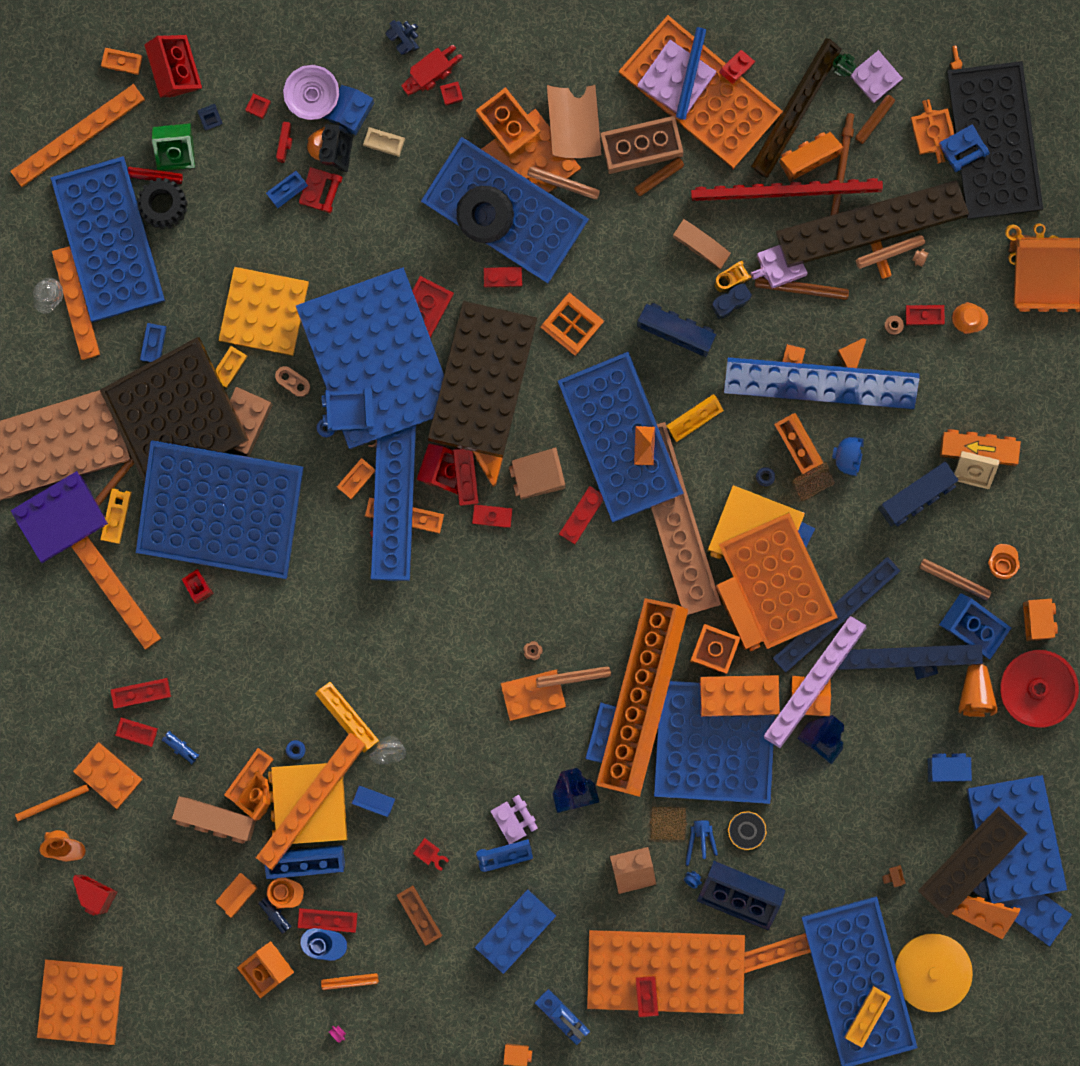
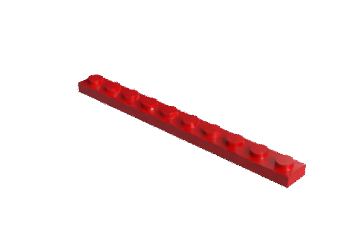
[691,178,883,201]

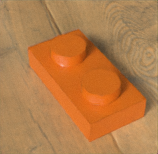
[101,48,143,75]
[337,458,376,500]

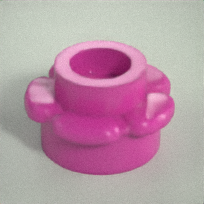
[329,1026,346,1043]

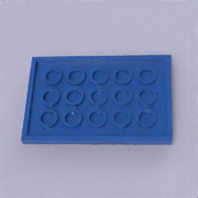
[966,775,1067,903]

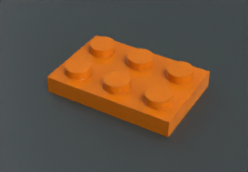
[501,669,566,721]
[73,742,143,809]

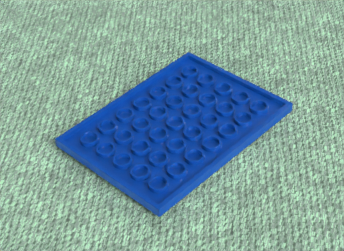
[296,267,444,449]
[136,440,304,579]

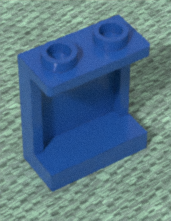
[322,388,374,431]

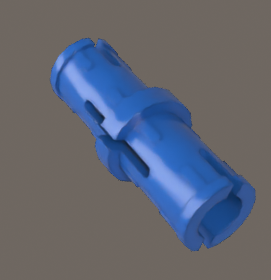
[162,731,199,765]

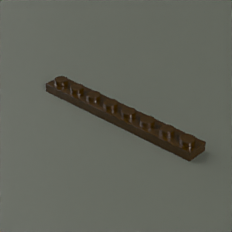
[751,38,842,178]

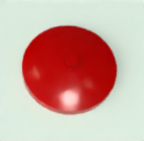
[1000,650,1079,727]

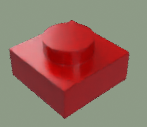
[440,81,464,106]
[245,93,271,119]

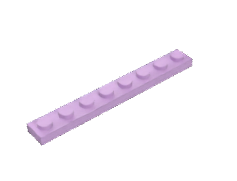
[764,616,866,748]

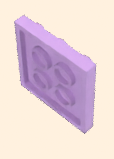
[637,40,717,113]

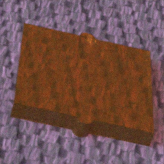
[650,807,687,840]

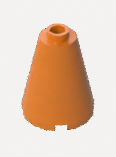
[958,664,997,717]

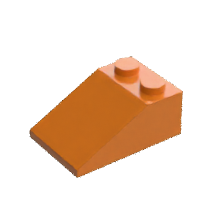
[476,87,541,155]

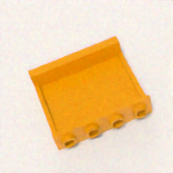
[707,485,805,559]
[268,763,348,844]

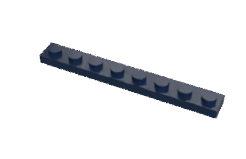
[772,557,900,673]
[837,644,983,670]

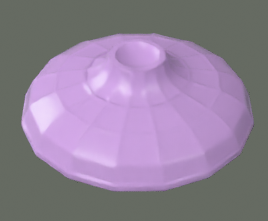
[283,65,339,120]

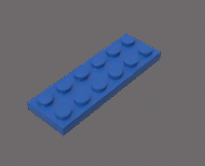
[973,879,1072,946]

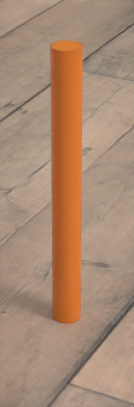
[15,784,90,821]

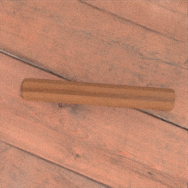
[527,167,600,200]
[856,235,925,269]
[920,559,991,600]
[536,666,611,688]

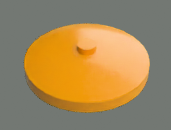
[895,934,973,1012]

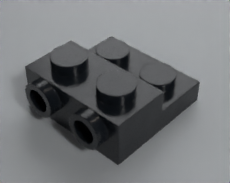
[319,124,354,172]

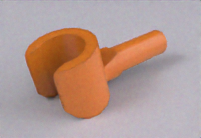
[950,46,962,70]

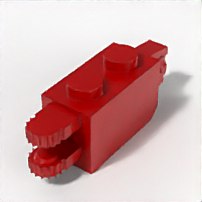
[401,45,463,96]

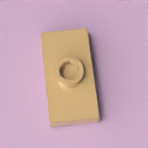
[363,127,405,157]

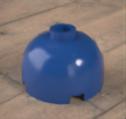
[832,437,864,476]

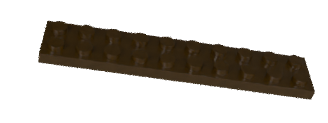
[776,180,969,268]

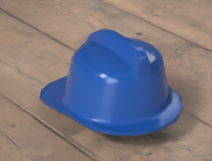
[300,928,347,961]

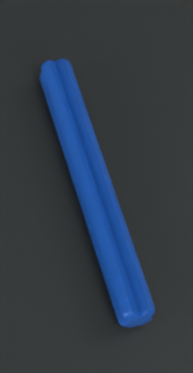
[676,27,706,120]

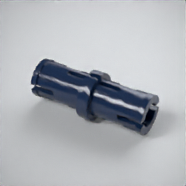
[258,897,292,934]

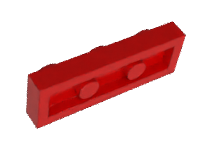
[452,448,479,506]
[559,486,603,544]
[110,678,172,709]
[298,908,358,933]

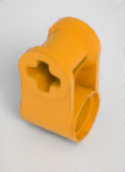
[715,261,752,292]

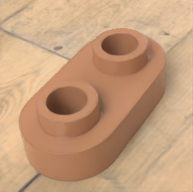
[275,366,310,397]

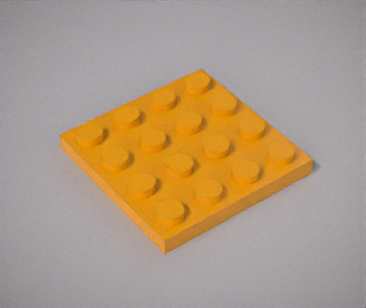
[219,267,309,356]

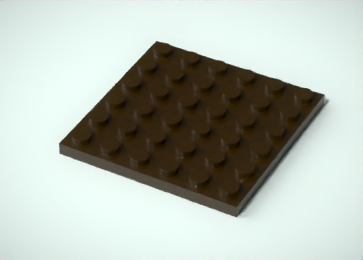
[100,337,249,484]

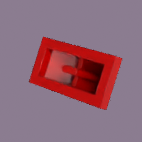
[182,569,214,604]

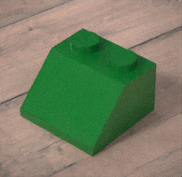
[152,124,195,171]

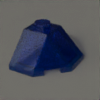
[797,715,844,765]
[553,768,599,813]

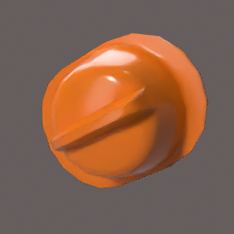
[39,830,86,862]

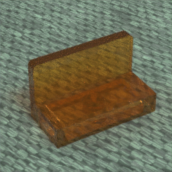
[791,462,835,501]

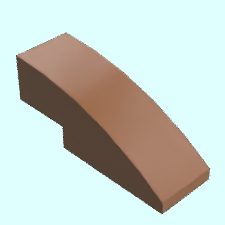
[673,219,731,269]

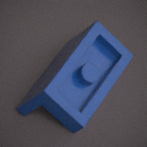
[351,786,395,817]

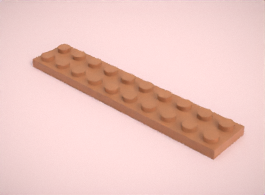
[651,422,721,615]

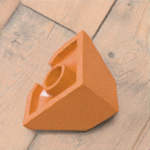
[473,451,503,487]
[235,771,271,820]

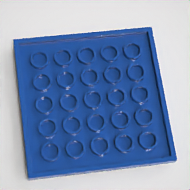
[654,681,775,804]

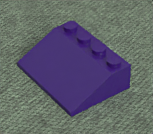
[11,471,108,563]

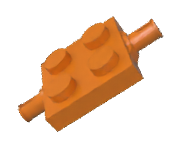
[910,99,954,164]

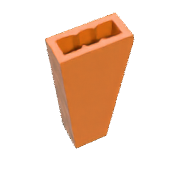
[716,577,763,652]

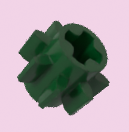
[833,53,856,77]

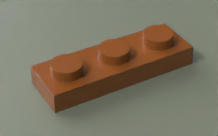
[396,885,443,946]

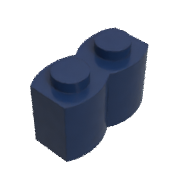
[711,284,752,319]

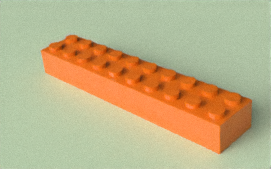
[596,598,688,797]

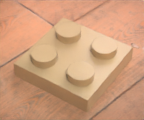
[954,451,999,489]

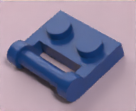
[939,124,989,172]

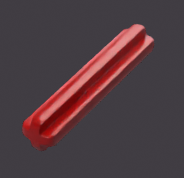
[128,167,183,184]

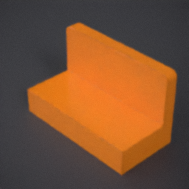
[216,873,258,918]

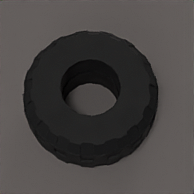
[456,186,514,243]

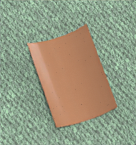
[547,85,602,158]

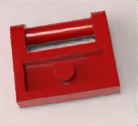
[299,167,343,213]

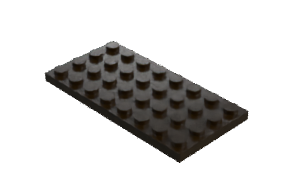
[428,301,537,458]

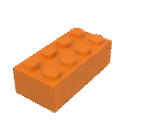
[700,675,780,717]

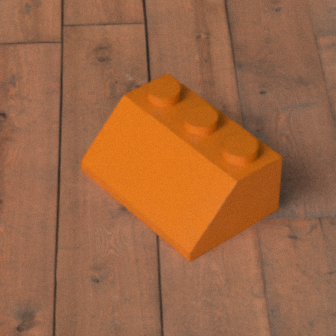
[779,132,843,182]

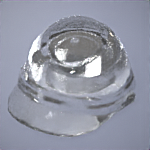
[33,278,63,314]
[369,736,406,764]

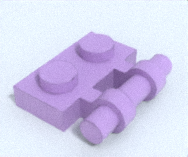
[491,795,538,844]

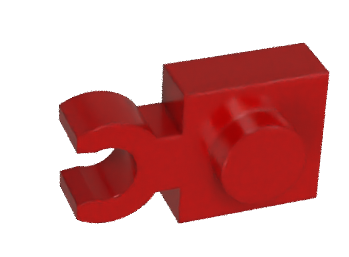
[413,838,449,871]

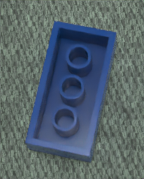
[475,889,556,974]

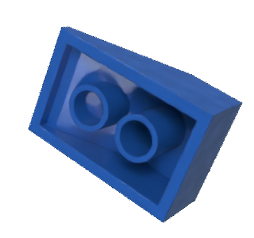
[939,593,1011,659]

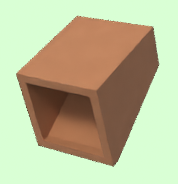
[509,448,565,500]
[609,847,656,894]

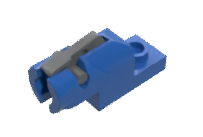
[535,989,590,1045]

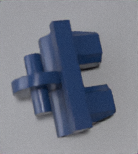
[385,20,420,55]

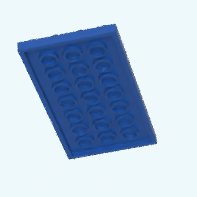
[421,137,589,284]
[51,156,165,322]
[558,352,684,523]
[801,896,918,1066]

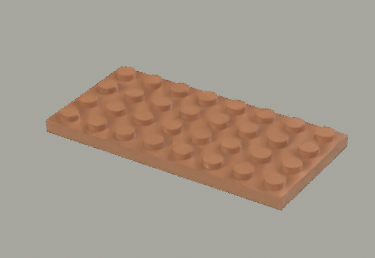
[0,390,131,501]

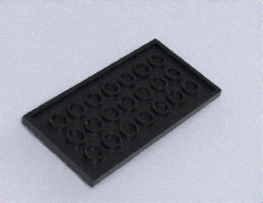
[947,61,1043,220]

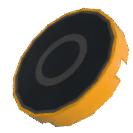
[728,811,767,850]

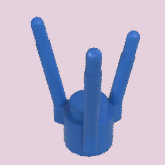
[685,821,718,866]

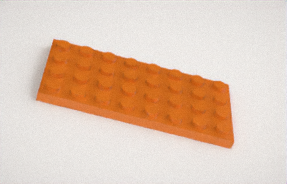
[619,15,783,170]
[587,930,745,1014]

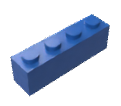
[264,845,345,879]

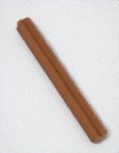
[755,277,849,300]

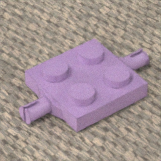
[751,245,807,289]

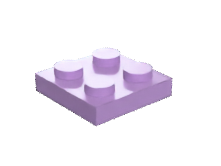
[850,50,903,104]

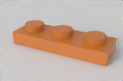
[224,748,274,803]

